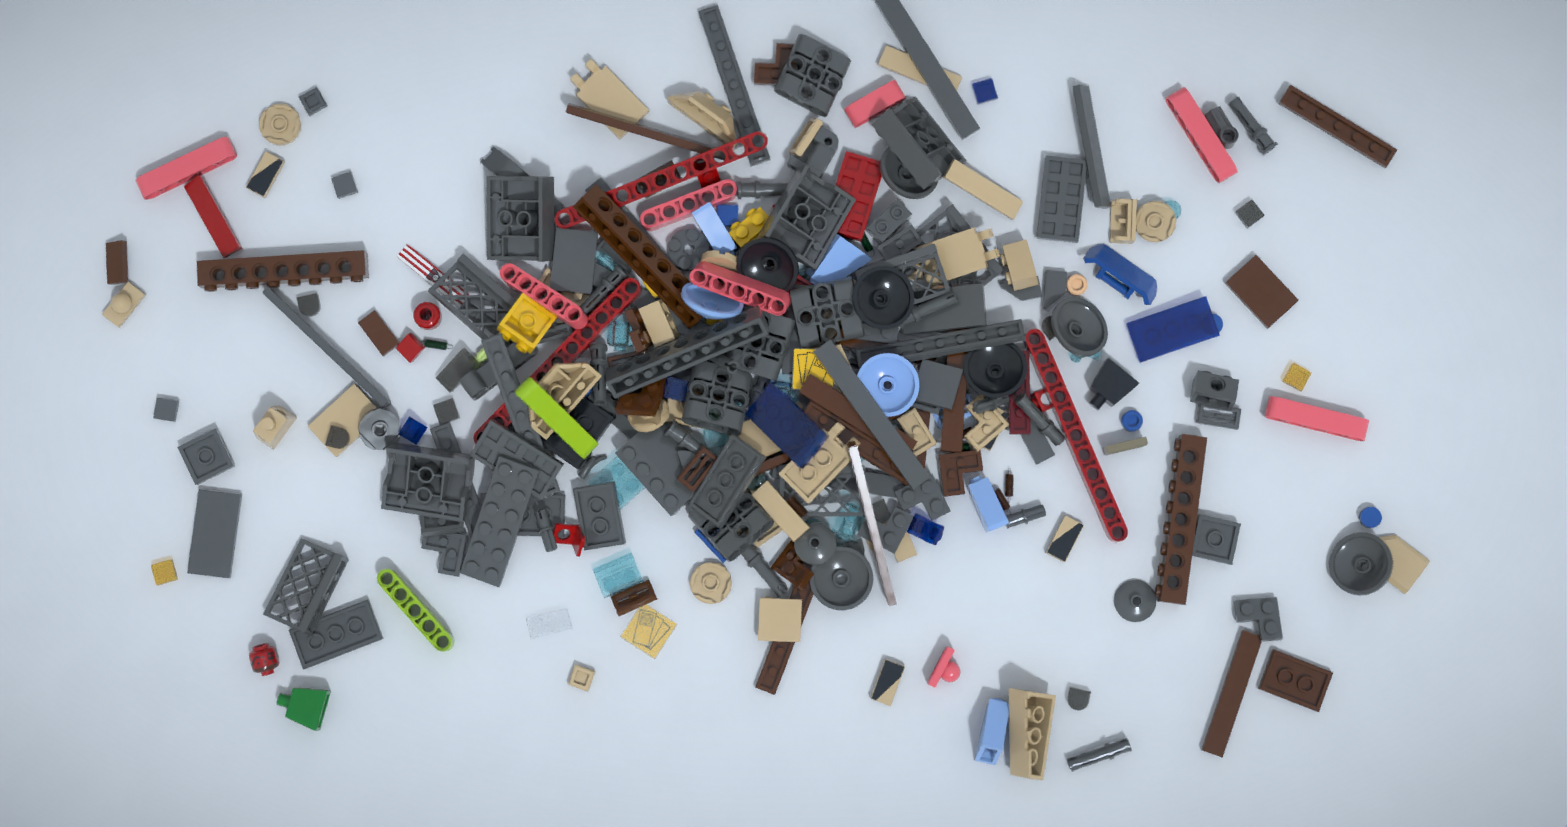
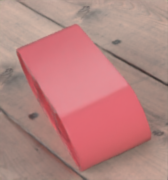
[844,80,906,128]

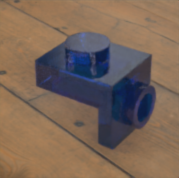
[907,513,944,545]

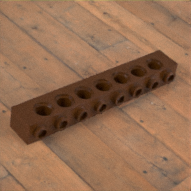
[573,184,703,329]
[197,250,369,292]
[1155,434,1207,605]

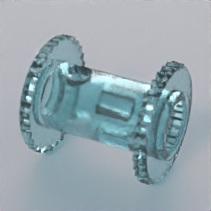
[832,503,863,543]

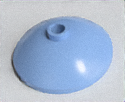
[681,282,744,319]
[857,353,919,417]

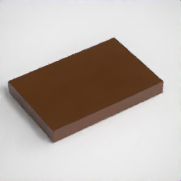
[1225,255,1299,329]
[1258,649,1333,712]

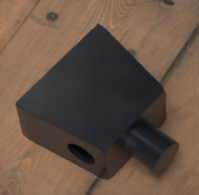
[1089,358,1139,410]

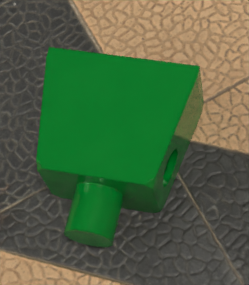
[277,688,331,731]

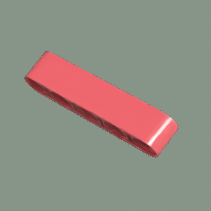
[1165,87,1238,183]
[135,137,237,200]
[640,179,737,231]
[689,261,792,316]
[499,263,588,329]
[1264,396,1369,441]

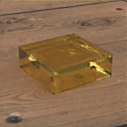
[1282,363,1311,392]
[151,559,178,586]

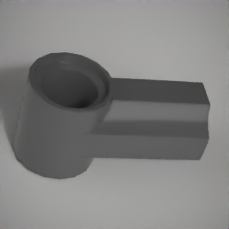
[1204,106,1239,149]

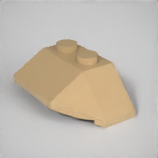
[667,91,737,152]
[529,362,602,440]

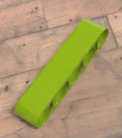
[514,376,599,460]
[377,569,455,652]

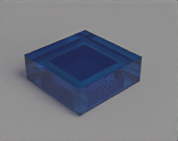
[972,78,998,105]
[663,376,689,402]
[398,416,428,445]

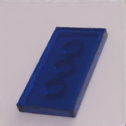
[1126,296,1220,363]
[745,382,829,469]

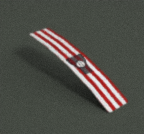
[397,244,469,307]

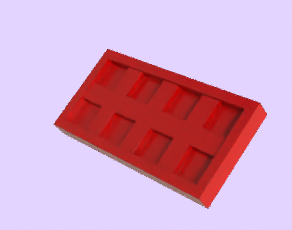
[836,151,882,242]

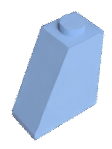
[692,202,738,256]
[805,234,872,285]
[967,476,1009,533]
[975,698,1009,765]

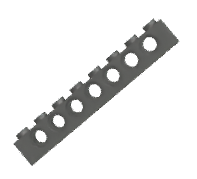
[605,305,769,398]

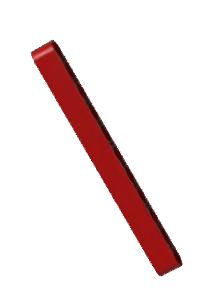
[555,131,768,229]
[473,278,642,444]
[1024,329,1128,542]

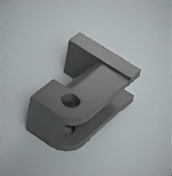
[787,126,839,179]

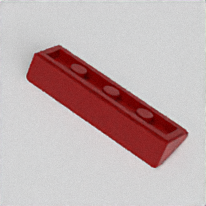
[184,175,242,258]

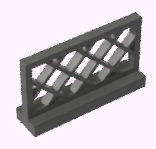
[917,204,1004,286]
[855,244,951,305]
[428,254,517,339]
[779,465,865,516]
[263,538,349,636]

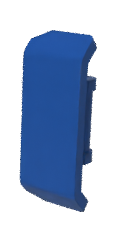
[1083,244,1157,305]

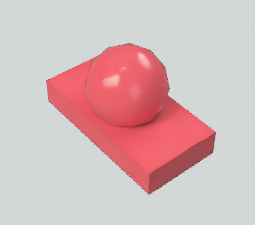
[927,646,961,688]

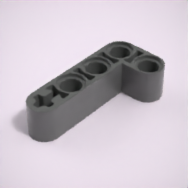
[459,342,539,401]

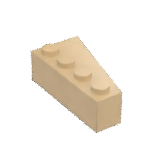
[1009,688,1056,780]

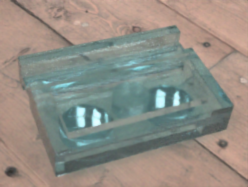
[592,553,643,598]

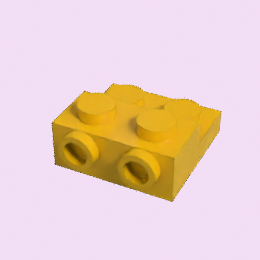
[729,207,769,249]
[497,293,557,354]

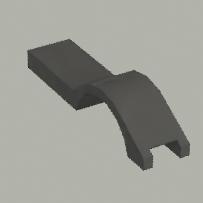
[480,146,565,218]

